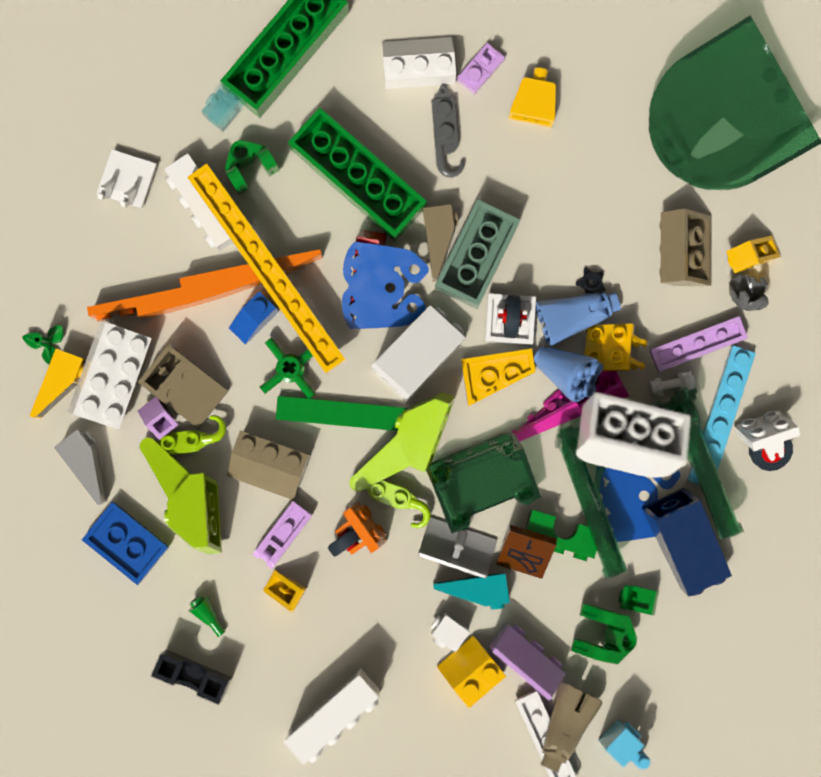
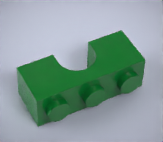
[525,509,602,562]

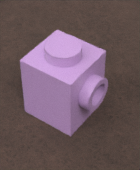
[137,397,178,440]

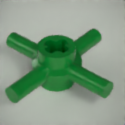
[259,338,316,399]

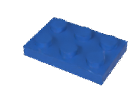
[82,502,169,585]

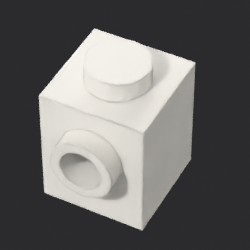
[431,613,470,652]

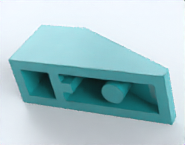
[433,572,510,610]

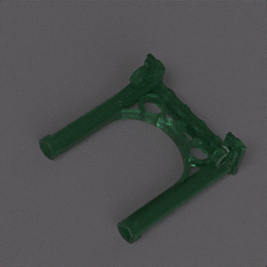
[554,387,744,579]

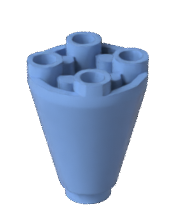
[534,347,603,402]

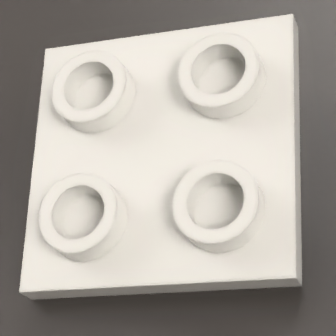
[96,150,157,209]

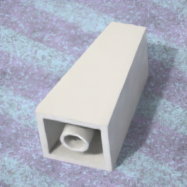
[371,305,466,402]

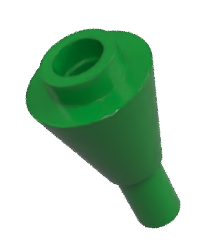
[188,595,225,637]

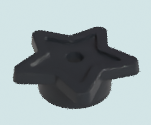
[576,268,606,294]

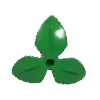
[22,325,64,365]

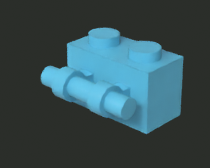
[598,719,650,769]

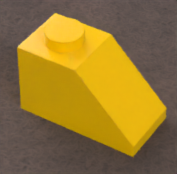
[726,235,781,273]

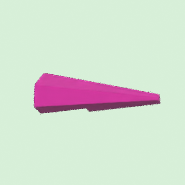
[511,371,629,442]

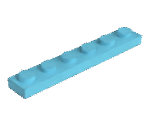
[687,345,756,488]

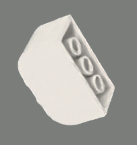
[576,392,691,477]

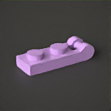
[253,501,313,569]

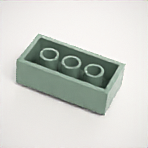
[435,199,520,309]

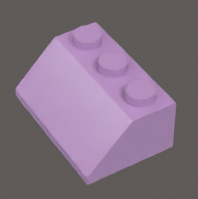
[489,623,565,700]

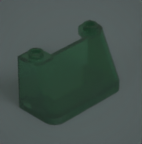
[426,432,541,534]

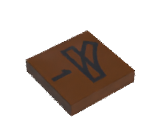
[496,524,557,579]

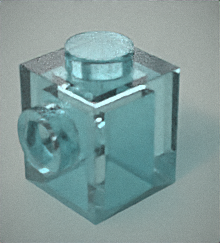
[202,89,241,132]

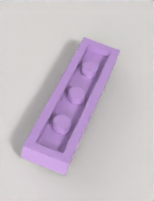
[649,316,748,372]

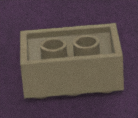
[659,208,711,286]
[227,431,311,500]

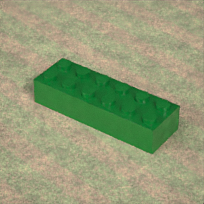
[220,0,349,118]
[288,107,427,242]

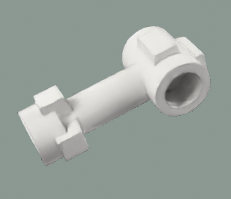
[649,371,696,396]

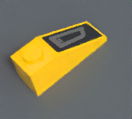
[29,349,86,419]

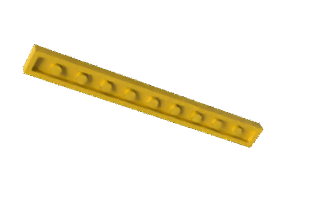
[187,164,346,374]

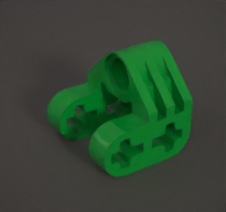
[224,140,279,194]
[571,603,637,664]

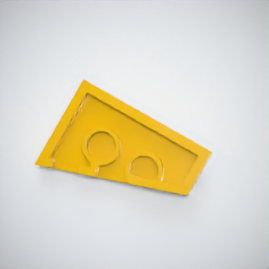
[461,348,536,407]

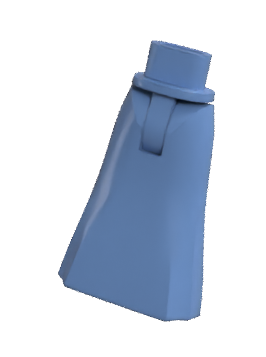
[535,292,621,347]

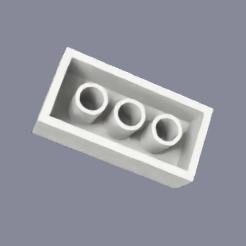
[68,321,152,429]
[284,668,380,765]

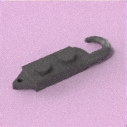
[431,84,464,178]

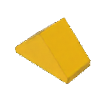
[263,570,307,612]

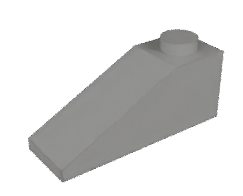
[54,429,107,505]

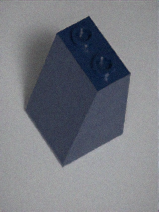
[642,488,732,597]

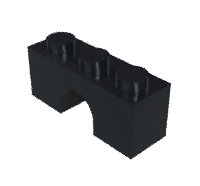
[151,649,233,705]

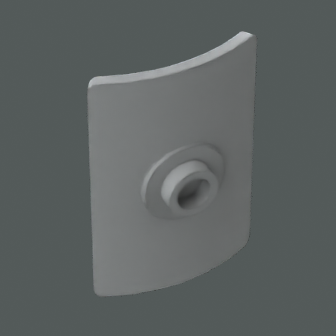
[418,518,497,578]

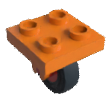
[327,502,387,557]

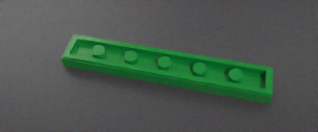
[275,396,409,431]

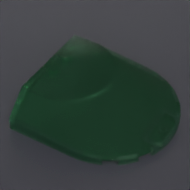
[648,15,821,190]

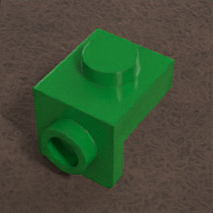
[618,585,659,615]

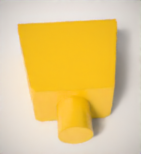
[508,68,556,127]

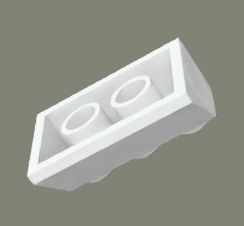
[382,37,456,89]

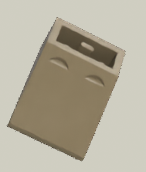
[138,344,229,428]

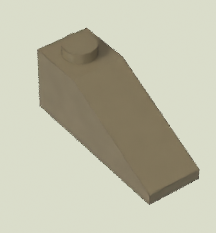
[423,204,458,282]

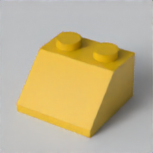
[437,635,507,708]

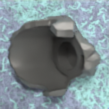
[729,274,769,311]

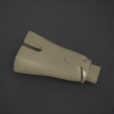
[540,682,603,773]

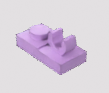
[457,43,505,95]

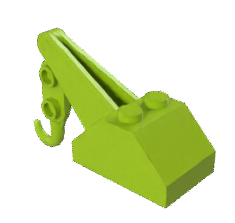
[349,392,455,528]
[139,415,226,555]

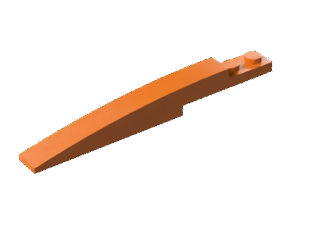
[87,250,323,322]

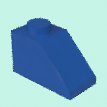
[229,291,279,345]

